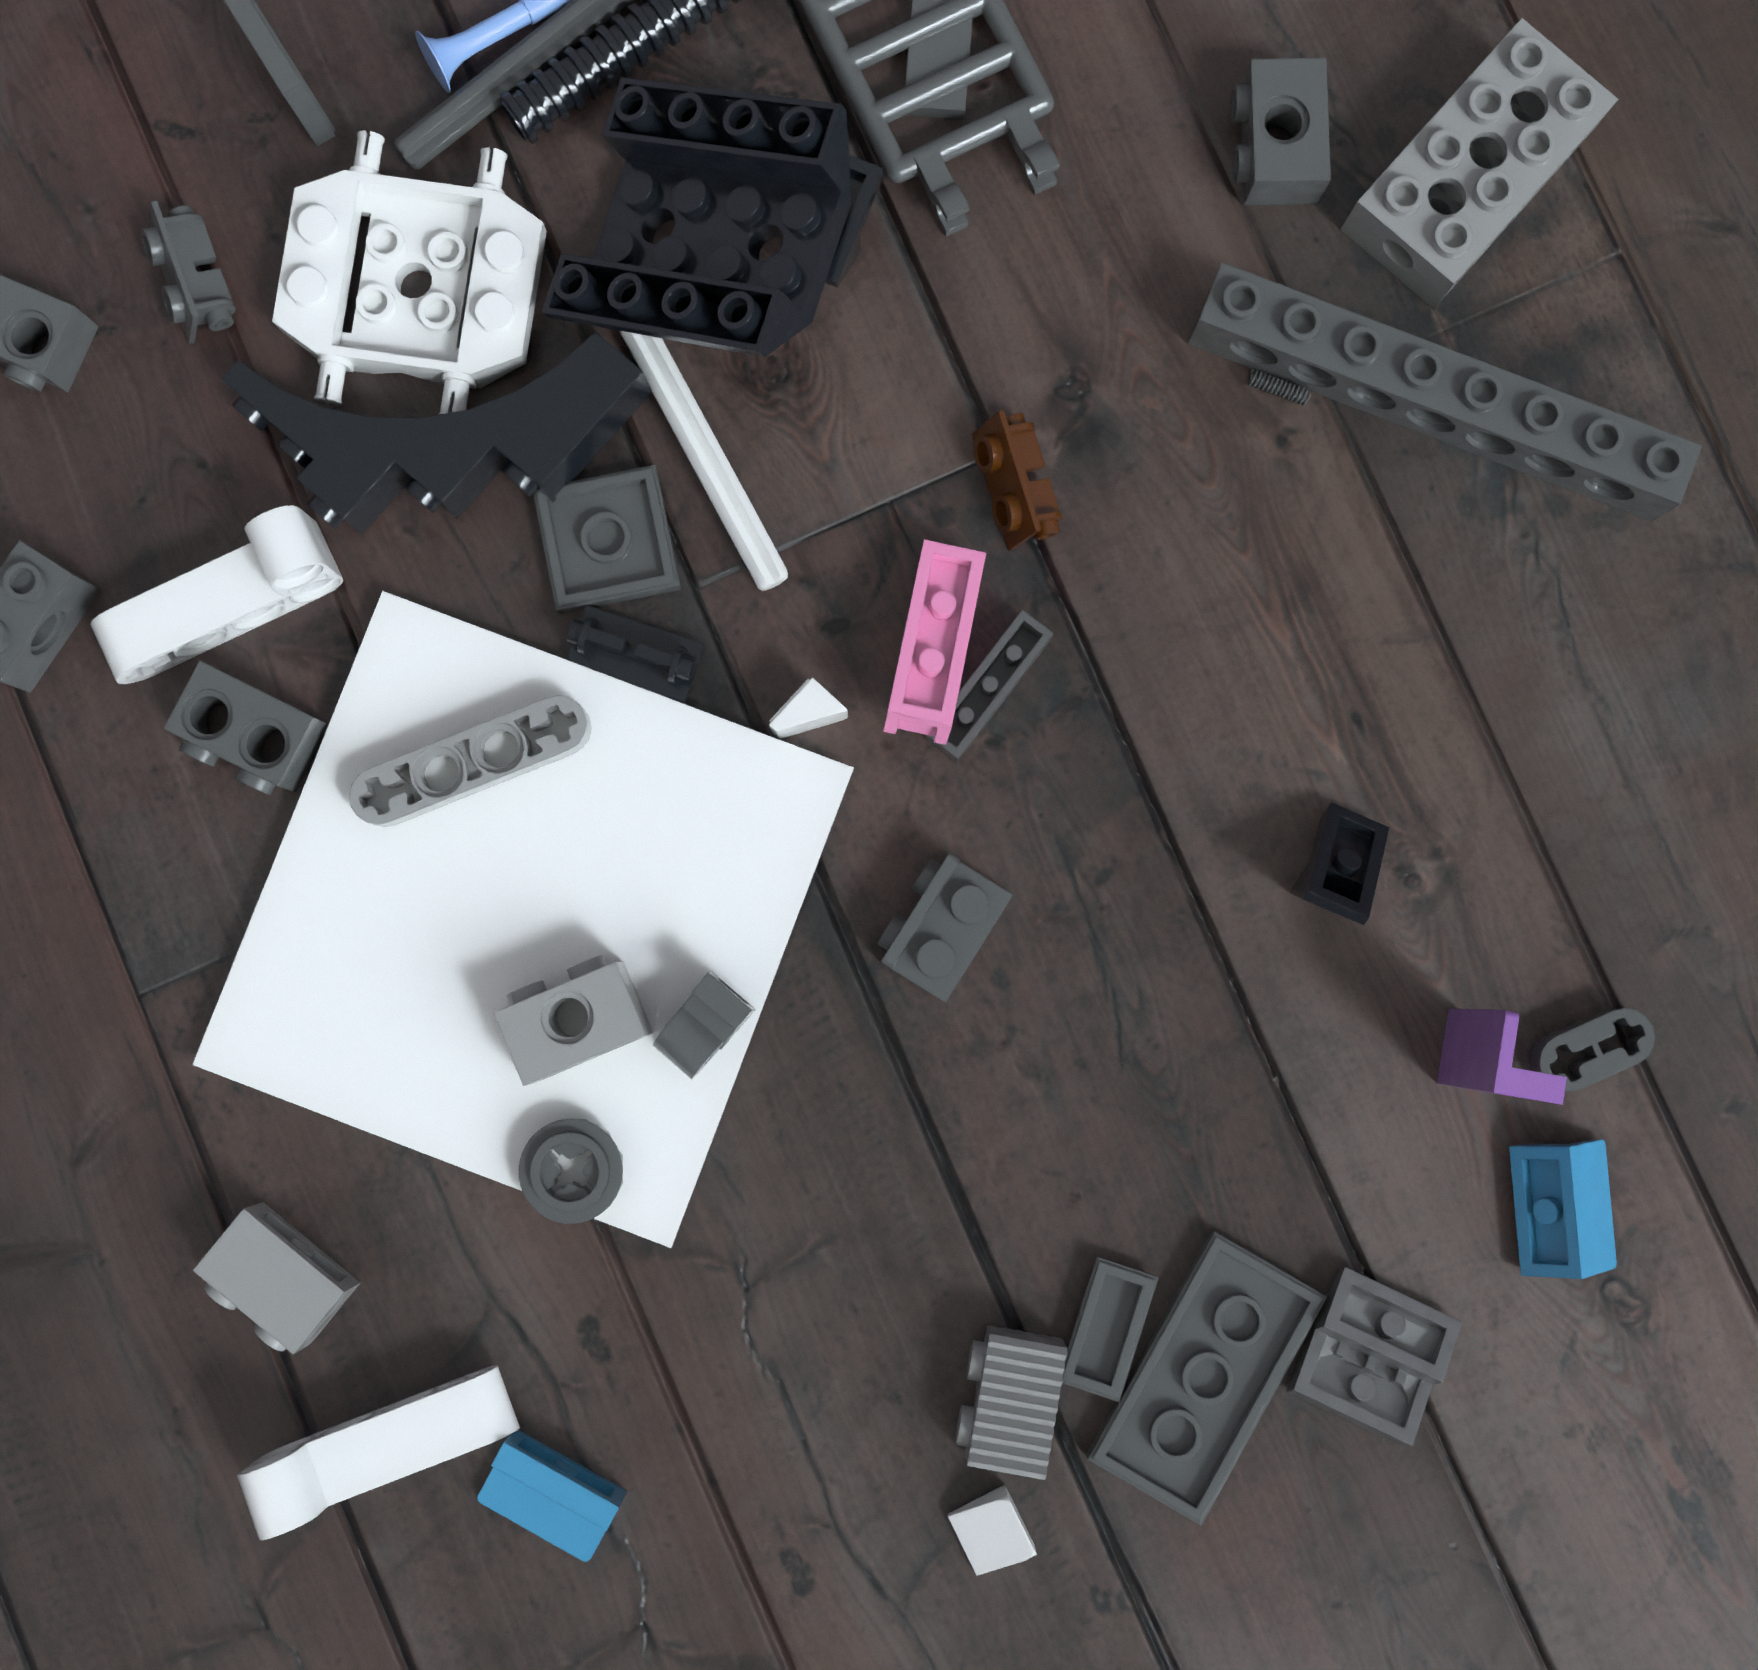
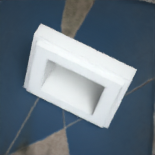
[769,678,848,739]
[947,1485,1037,1576]

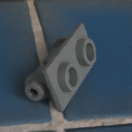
[141,201,236,344]

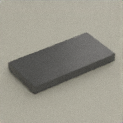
[1086,1229,1327,1526]

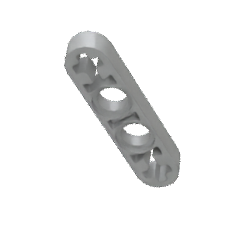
[349,695,592,827]

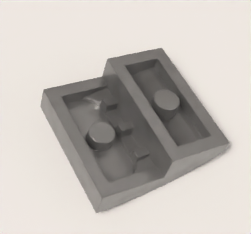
[1286,1267,1462,1447]

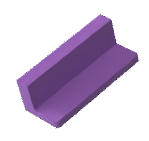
[1437,1008,1567,1105]

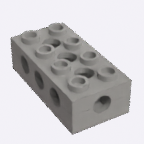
[1340,18,1619,309]

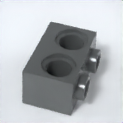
[0,275,99,393]
[163,660,328,795]

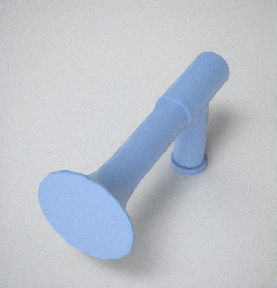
[415,0,572,93]

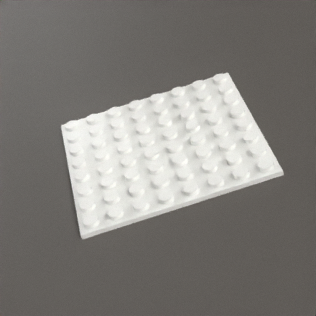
[193,591,854,1248]

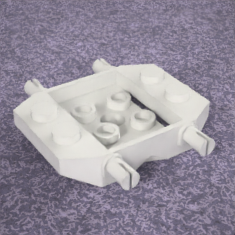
[272,130,547,415]

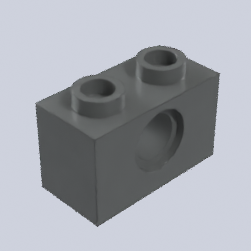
[1231,58,1331,205]
[0,540,102,693]

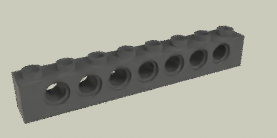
[1188,262,1702,522]

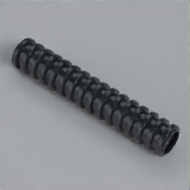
[499,0,741,144]

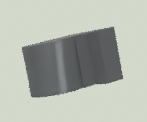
[653,972,756,1080]

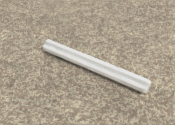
[620,331,788,591]

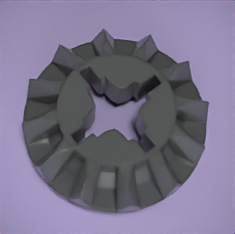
[519,1119,623,1224]

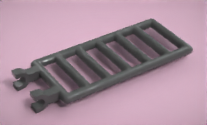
[798,0,1060,237]

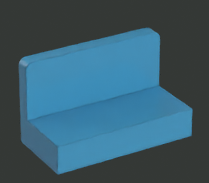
[1509,1139,1617,1279]
[477,1430,627,1562]

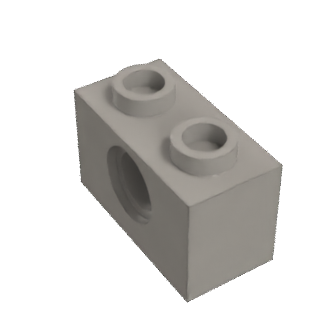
[494,955,653,1086]

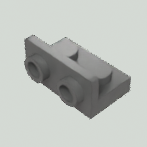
[877,852,1013,1003]

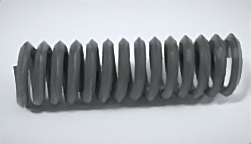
[1248,368,1311,406]

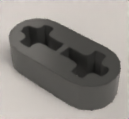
[1529,1008,1655,1092]

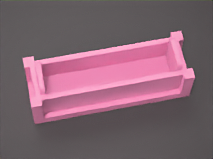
[883,539,986,745]

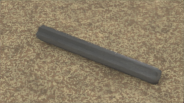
[394,0,634,170]

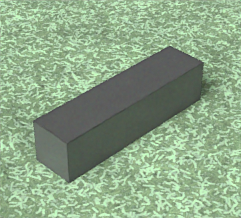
[925,609,1054,763]

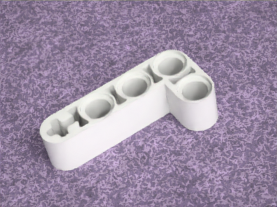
[90,505,343,684]
[237,1365,520,1540]

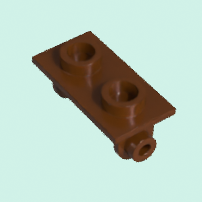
[972,410,1063,551]

